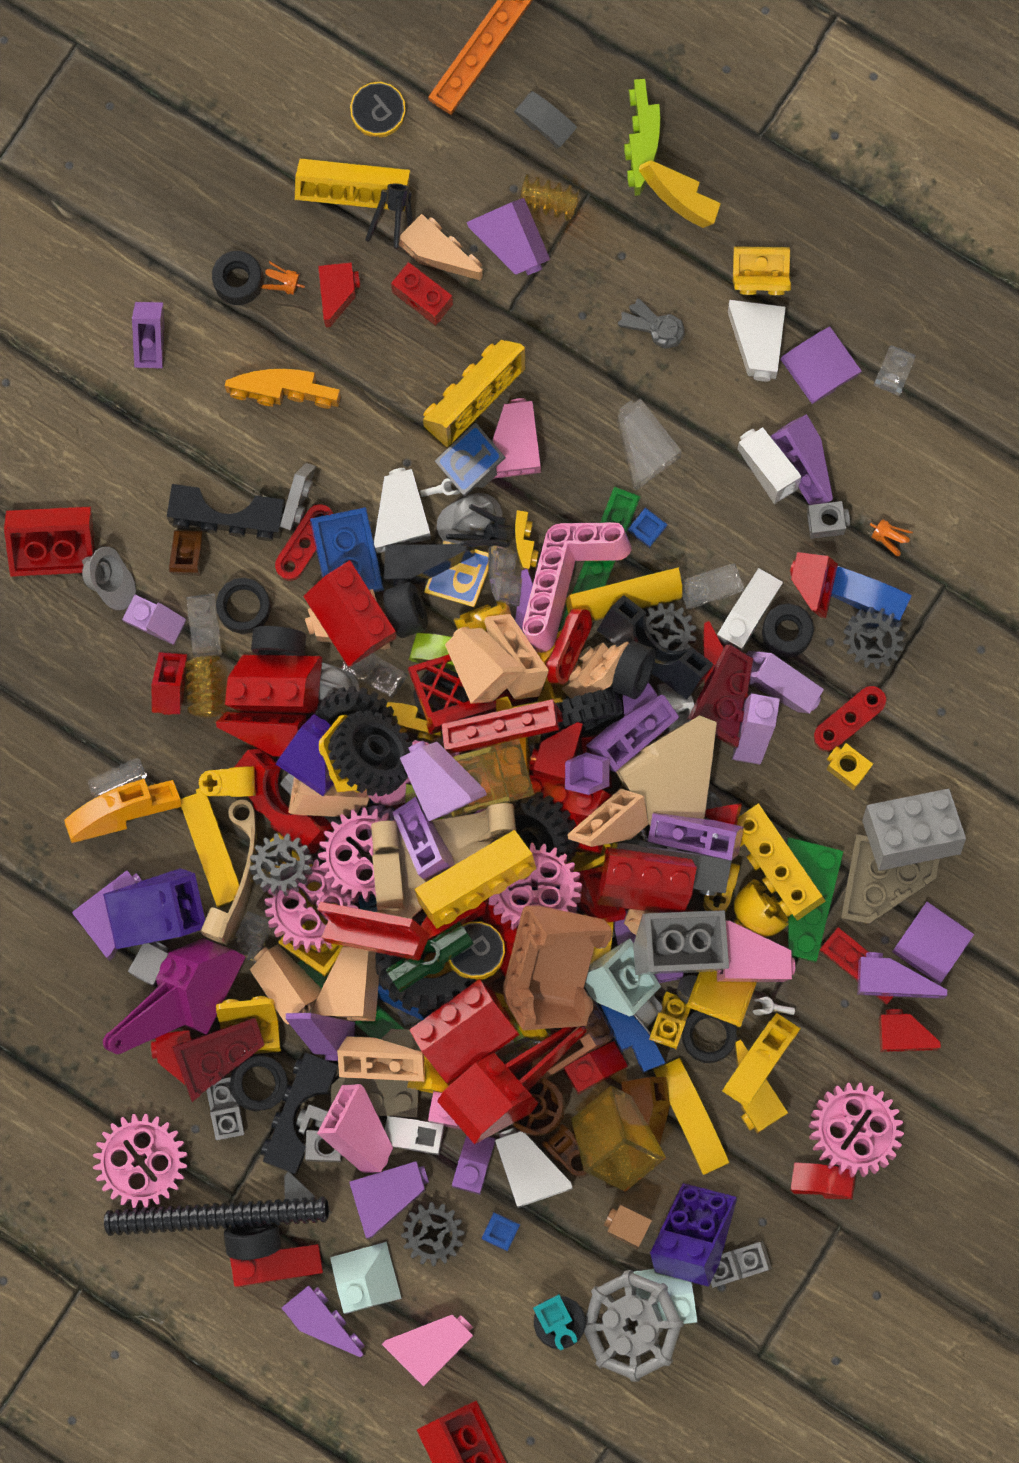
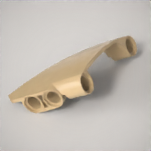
[616,716,717,826]
[200,800,257,945]
[371,803,516,919]

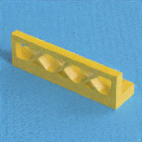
[180,788,240,908]

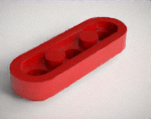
[275,504,333,581]
[545,608,592,685]
[813,686,886,752]

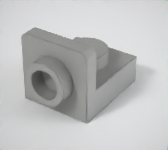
[296,1105,328,1135]

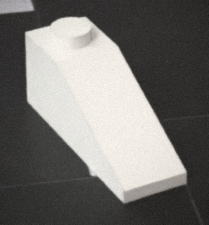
[717,568,783,652]

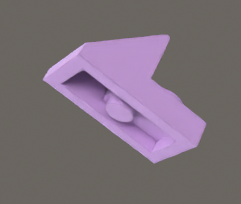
[122,595,186,645]

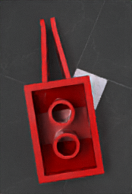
[437,1026,587,1144]

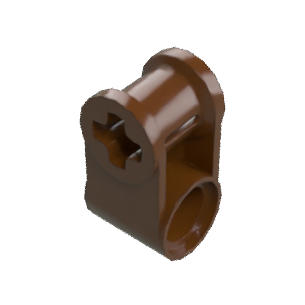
[541,1123,593,1178]

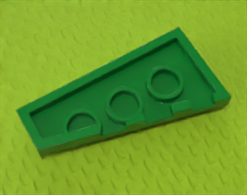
[787,837,843,963]

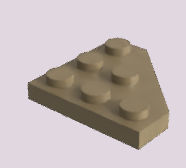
[840,834,940,925]
[331,1029,420,1117]

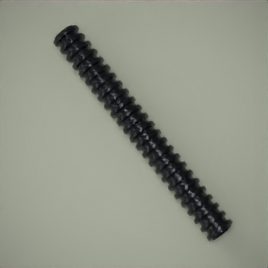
[104,1196,329,1236]

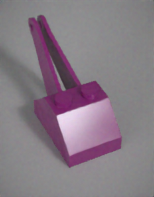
[103,938,246,1054]

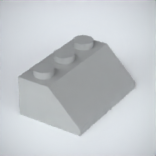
[633,910,729,975]

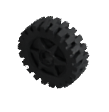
[315,686,398,726]
[543,689,624,740]
[328,711,413,796]
[508,791,579,878]

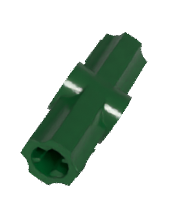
[386,922,474,993]

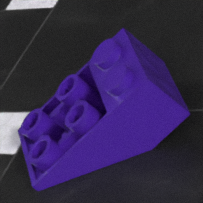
[103,868,205,949]
[650,1183,737,1287]

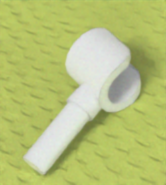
[420,478,461,497]
[753,997,795,1015]

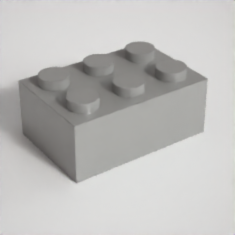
[862,789,966,871]

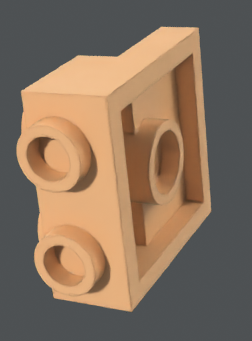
[561,641,629,699]

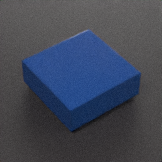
[628,508,667,548]
[481,1213,520,1252]

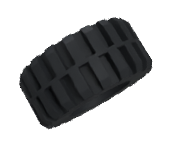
[375,909,477,1015]

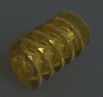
[520,174,580,221]
[185,656,224,717]

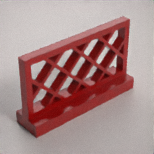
[408,654,539,735]

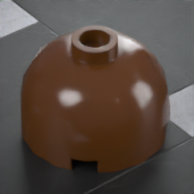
[513,1078,566,1136]

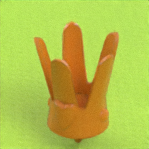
[261,261,305,295]
[870,519,913,556]

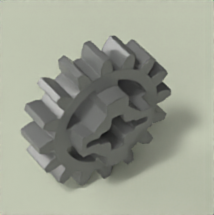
[646,603,696,651]
[843,607,906,669]
[249,834,313,896]
[401,1202,465,1266]

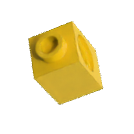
[826,743,873,791]

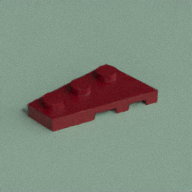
[687,644,753,748]
[172,1017,265,1102]

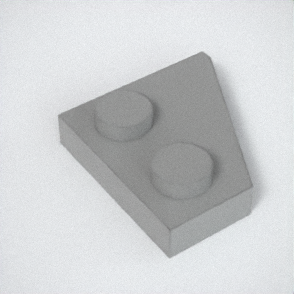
[280,463,316,530]

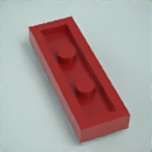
[819,927,894,1005]

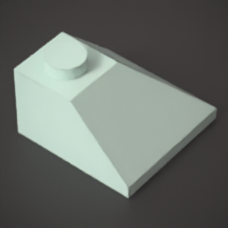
[584,939,661,1017]
[330,1242,402,1314]
[634,1269,697,1325]

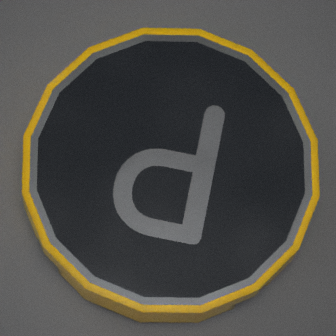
[350,82,406,137]
[449,922,505,980]

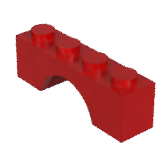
[234,749,334,854]

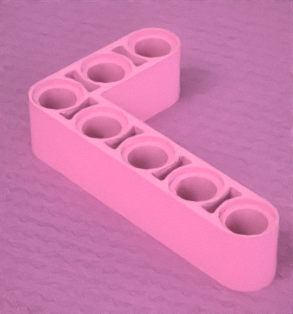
[523,523,631,653]

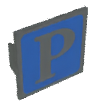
[435,423,506,496]

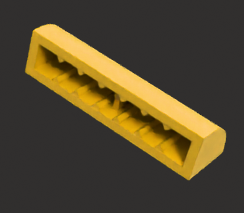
[295,159,410,211]
[565,567,682,622]

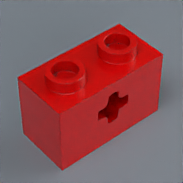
[391,262,453,326]

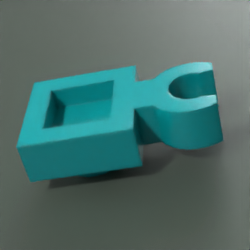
[533,1294,577,1351]

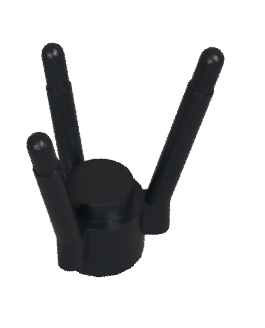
[365,183,413,249]
[446,504,513,547]

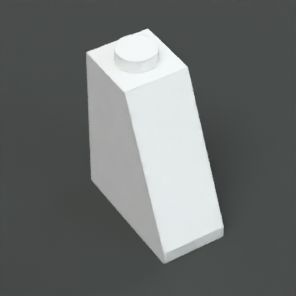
[728,300,785,382]
[738,427,801,504]
[374,468,431,554]
[495,1128,573,1208]

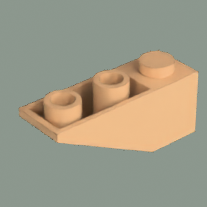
[399,214,483,280]

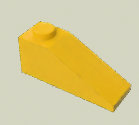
[734,1039,788,1133]

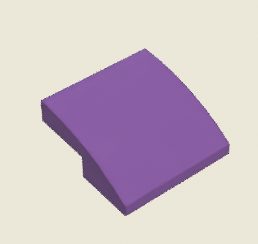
[780,326,862,404]
[892,902,974,985]

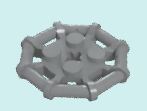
[584,1270,684,1382]

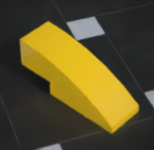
[639,160,721,228]

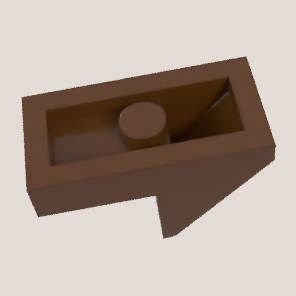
[169,530,203,576]

